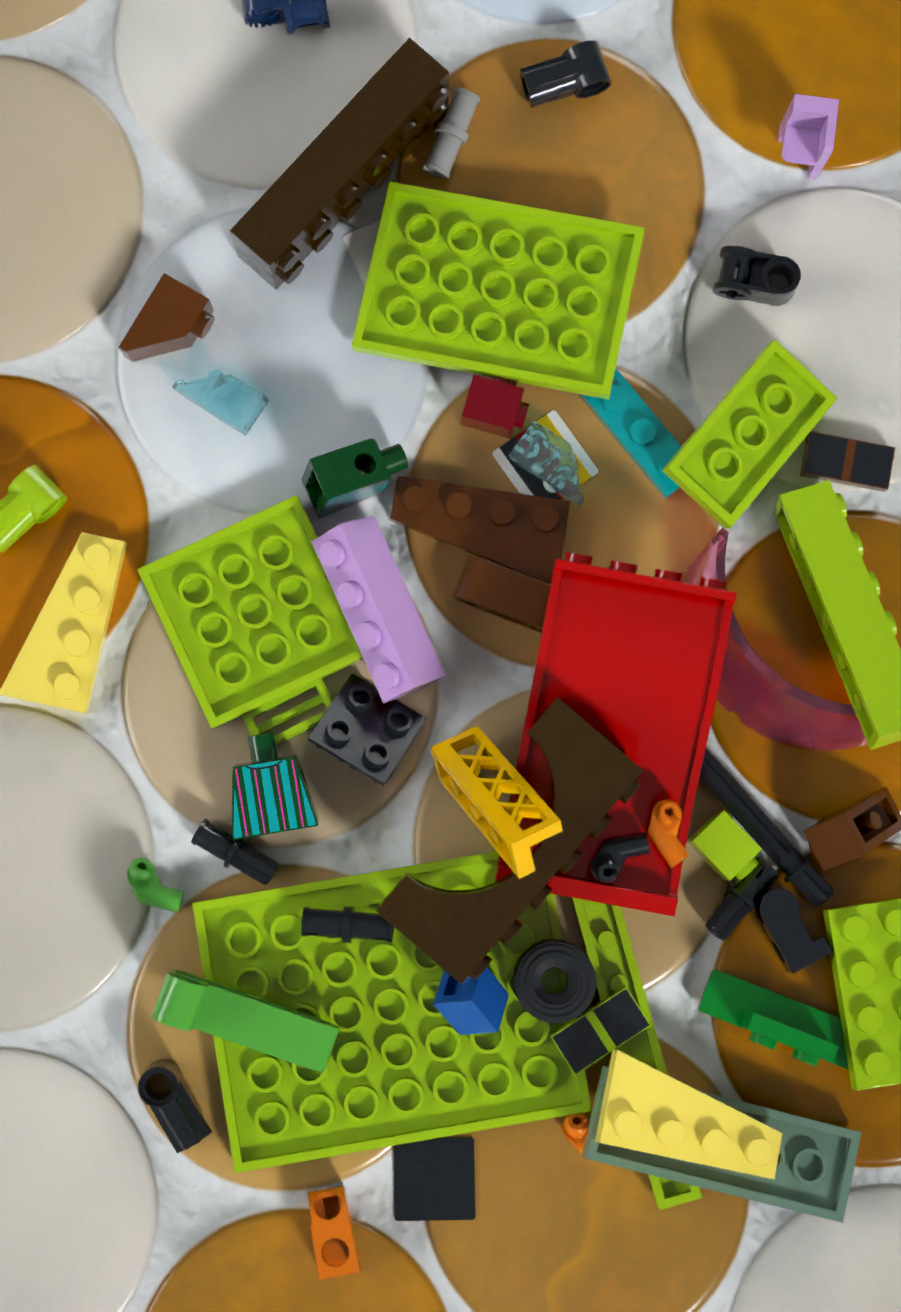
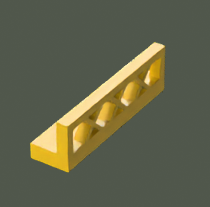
[430,725,563,879]

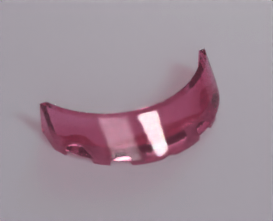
[685,527,868,751]

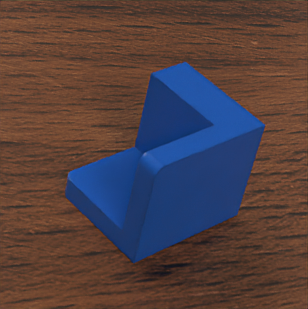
[433,968,508,1035]

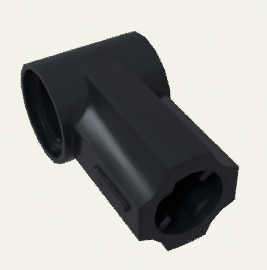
[520,40,612,108]
[138,1059,212,1153]

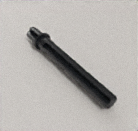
[699,747,834,907]

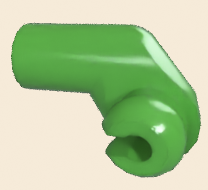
[127,857,184,913]

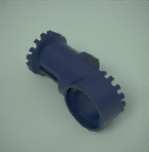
[241,0,330,34]

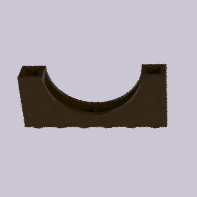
[376,697,643,984]

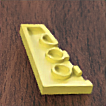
[0,532,127,714]
[595,1049,783,1179]

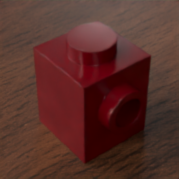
[461,374,529,439]

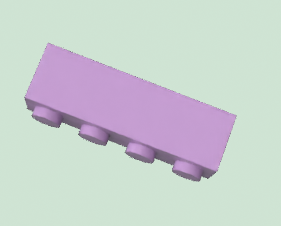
[311,516,446,703]

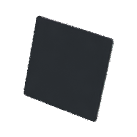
[394,1138,475,1221]

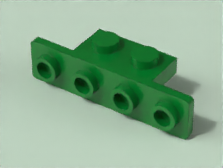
[698,969,848,1070]

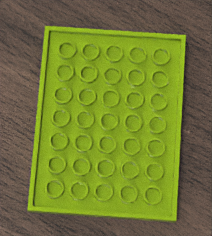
[192,851,592,1173]

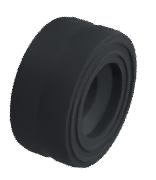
[513,939,596,1023]

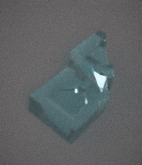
[172,370,269,436]
[509,421,584,506]

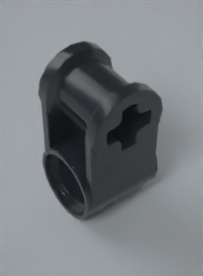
[713,246,801,306]

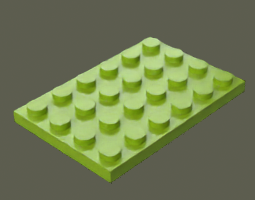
[351,181,645,400]

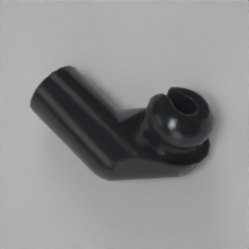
[591,832,650,883]

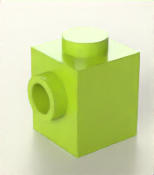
[687,810,762,881]

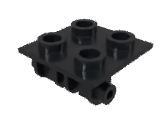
[308,673,427,786]

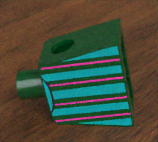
[301,438,408,519]
[232,732,319,840]

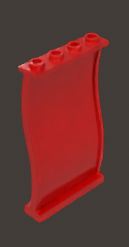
[495,552,737,917]

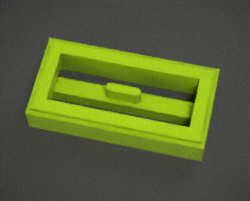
[242,678,333,746]

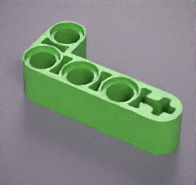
[151,970,340,1072]

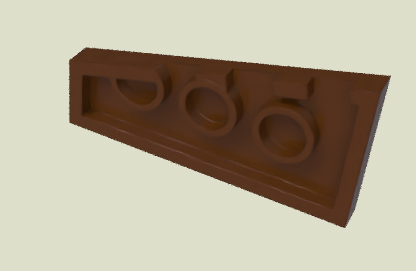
[391,475,570,584]

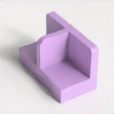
[778,94,839,179]

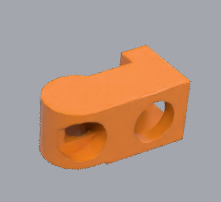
[308,1186,362,1280]

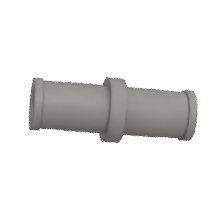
[423,88,481,180]

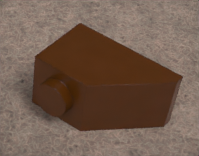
[119,273,215,362]
[803,787,901,871]

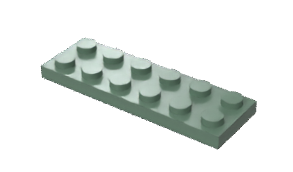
[581,1066,862,1223]

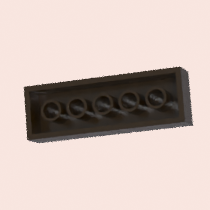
[230,37,450,290]

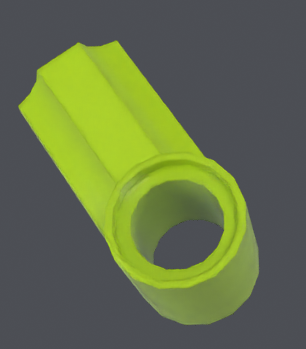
[0,465,67,553]

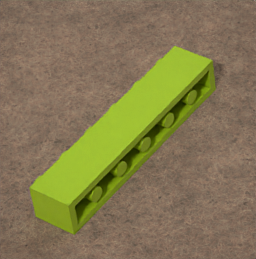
[773,480,901,750]

